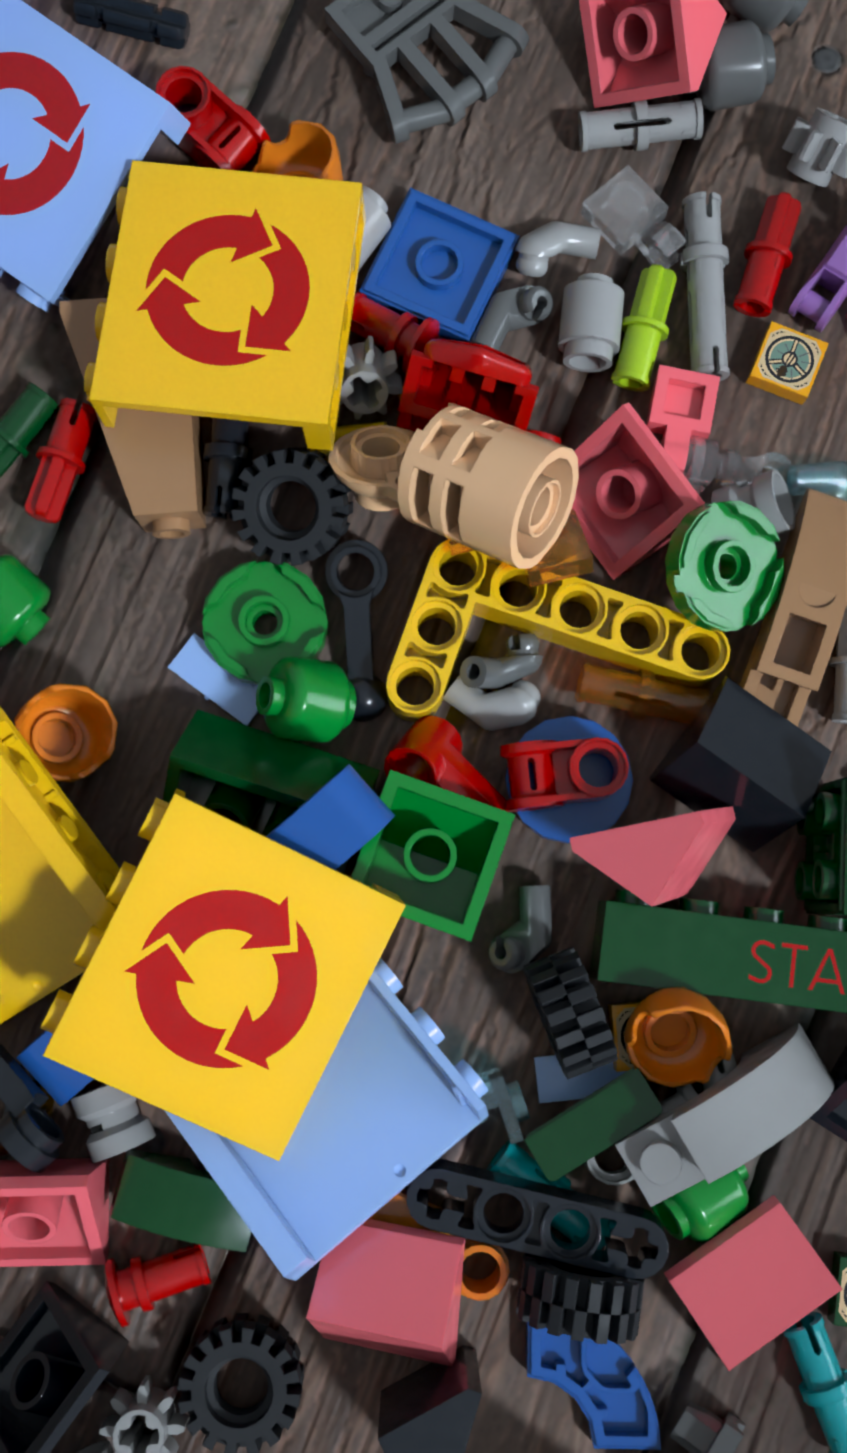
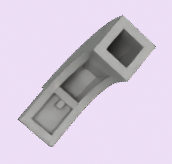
[615,1023,834,1207]

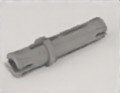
[679,191,730,381]

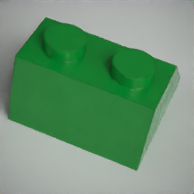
[351,770,516,942]

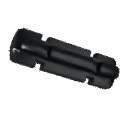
[73,0,191,49]

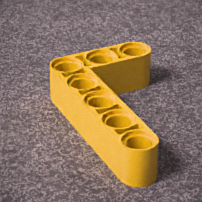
[386,539,731,722]

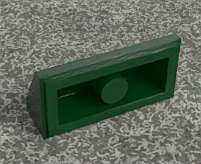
[524,1067,663,1181]

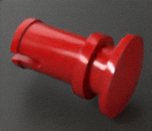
[350,292,440,374]
[104,1243,212,1328]

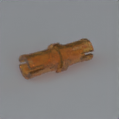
[575,662,709,724]

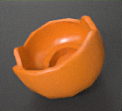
[252,120,343,181]
[14,683,118,782]
[624,987,733,1088]

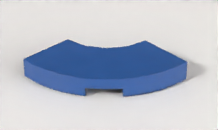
[526,1322,661,1450]

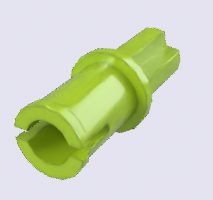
[611,264,677,392]

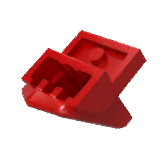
[396,338,539,432]

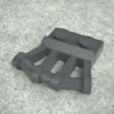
[324,0,529,144]

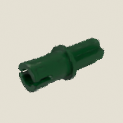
[0,382,59,478]

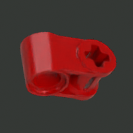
[155,66,271,171]
[499,737,629,812]

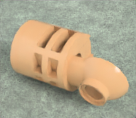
[328,403,579,569]

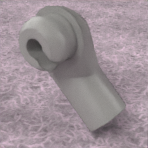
[515,221,601,277]
[443,675,541,731]

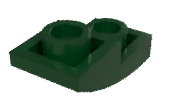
[109,1150,251,1252]

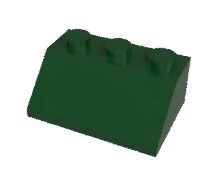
[163,709,380,875]

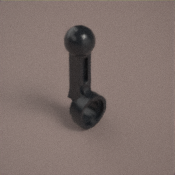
[325,540,388,722]
[0,1043,64,1173]

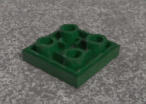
[794,777,847,915]

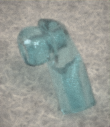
[787,461,847,501]

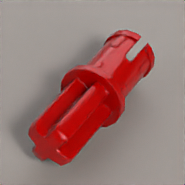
[733,192,802,318]
[24,398,98,523]

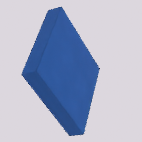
[359,187,520,342]

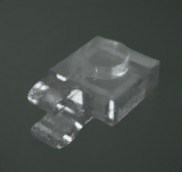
[581,165,686,269]

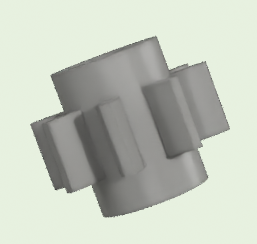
[782,107,847,187]
[340,336,403,420]
[99,1375,190,1453]

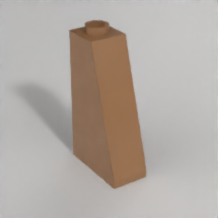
[59,298,207,539]

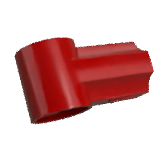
[384,716,507,811]

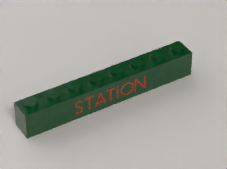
[589,889,847,1013]

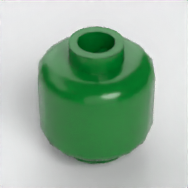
[0,554,51,647]
[256,656,357,743]
[651,1165,749,1243]

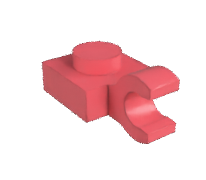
[646,365,720,473]

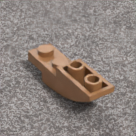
[740,488,847,727]

